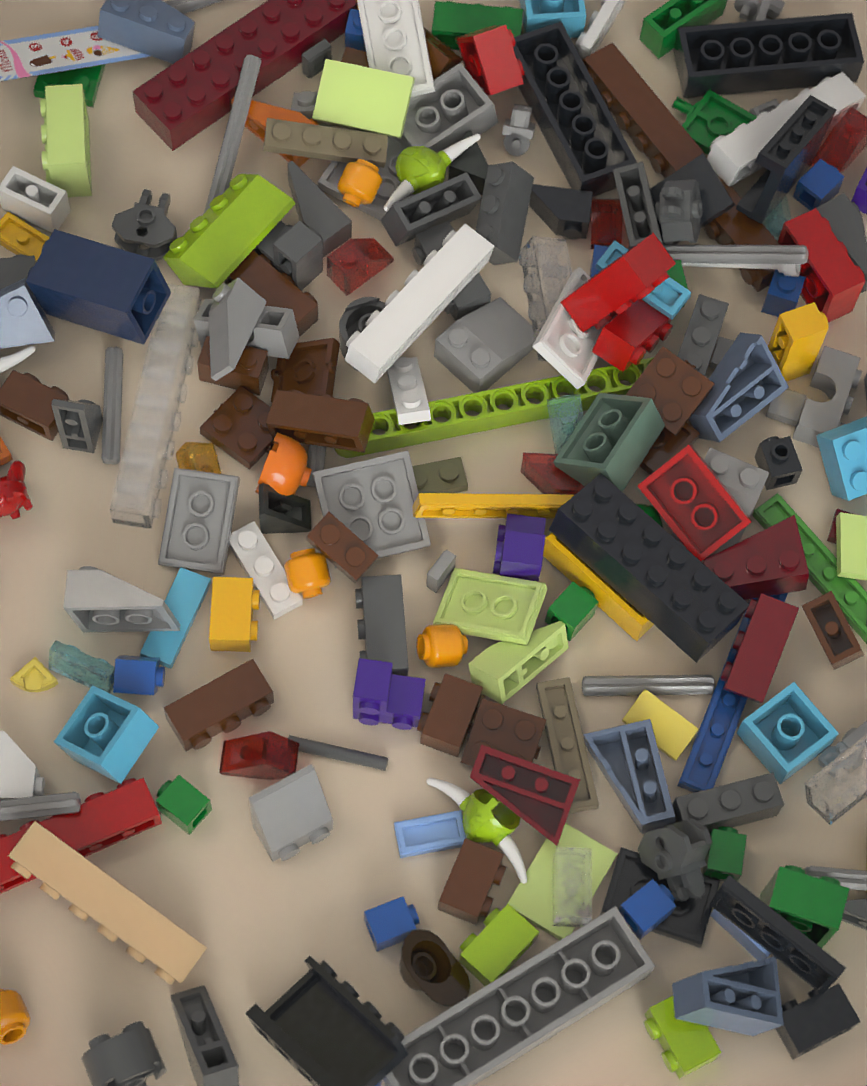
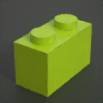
[459,904,539,986]
[644,996,722,1079]

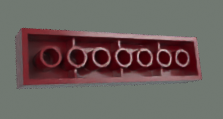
[132,0,358,151]

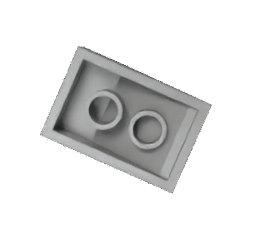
[402,63,498,152]
[434,297,540,393]
[671,447,770,559]
[63,566,180,632]
[249,764,333,862]

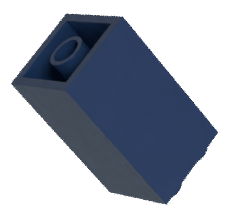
[26,229,171,345]

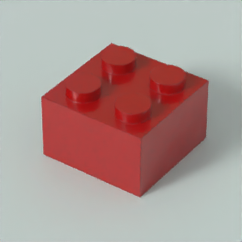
[456,25,524,95]

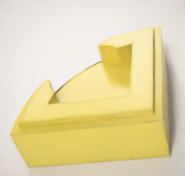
[9,657,59,692]

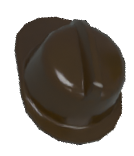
[399,929,470,1006]

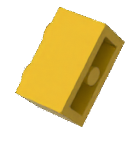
[209,577,260,652]

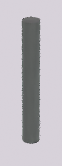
[286,735,388,771]

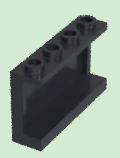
[736,95,837,224]
[245,956,409,1086]

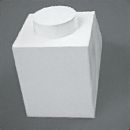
[0,731,45,800]

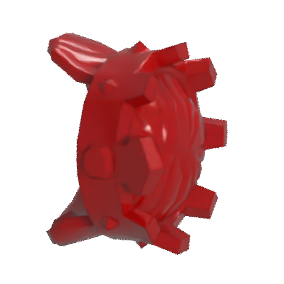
[0,460,33,519]

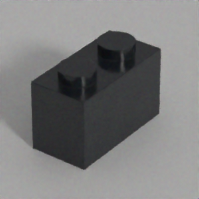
[775,984,861,1060]

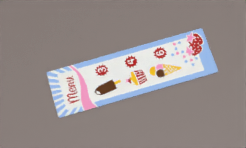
[0,26,151,82]

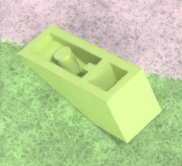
[468,621,569,704]

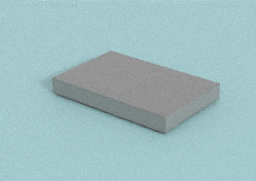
[158,467,240,574]

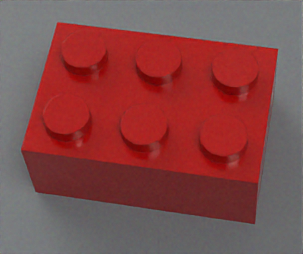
[778,208,866,323]
[560,233,676,333]
[637,444,752,561]

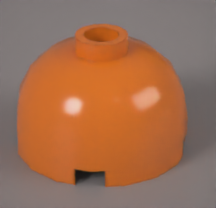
[255,432,312,496]

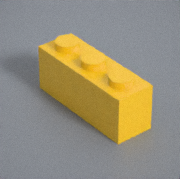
[768,302,829,382]

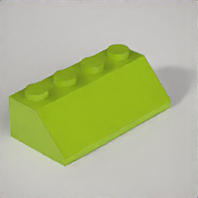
[163,174,296,289]

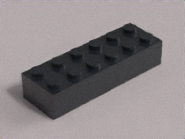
[673,13,864,98]
[513,22,637,197]
[549,473,749,663]

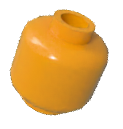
[337,159,382,208]
[284,548,331,599]
[416,624,468,668]
[0,989,30,1045]

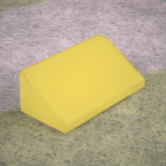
[622,689,698,761]

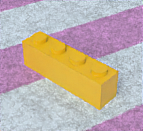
[543,533,654,641]

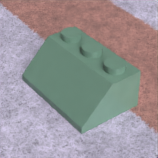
[553,393,665,492]

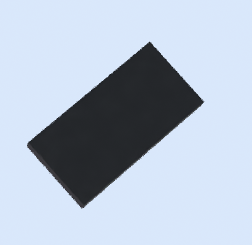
[710,875,846,994]

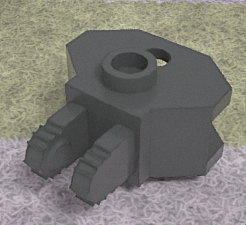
[655,179,702,245]
[112,189,177,261]
[638,819,712,902]

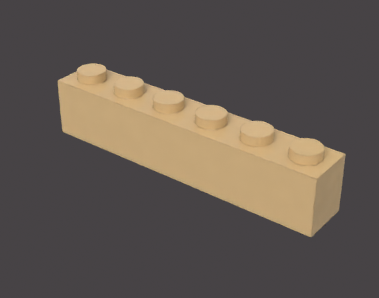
[8,821,207,985]

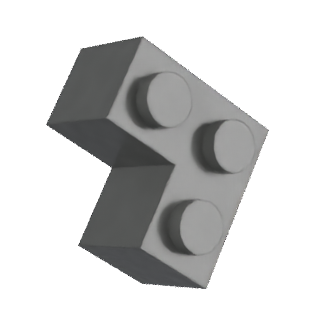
[253,220,323,291]

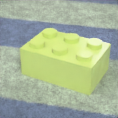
[40,84,92,197]

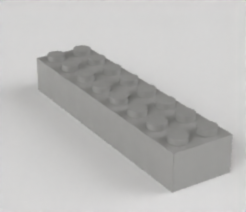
[383,906,655,1086]

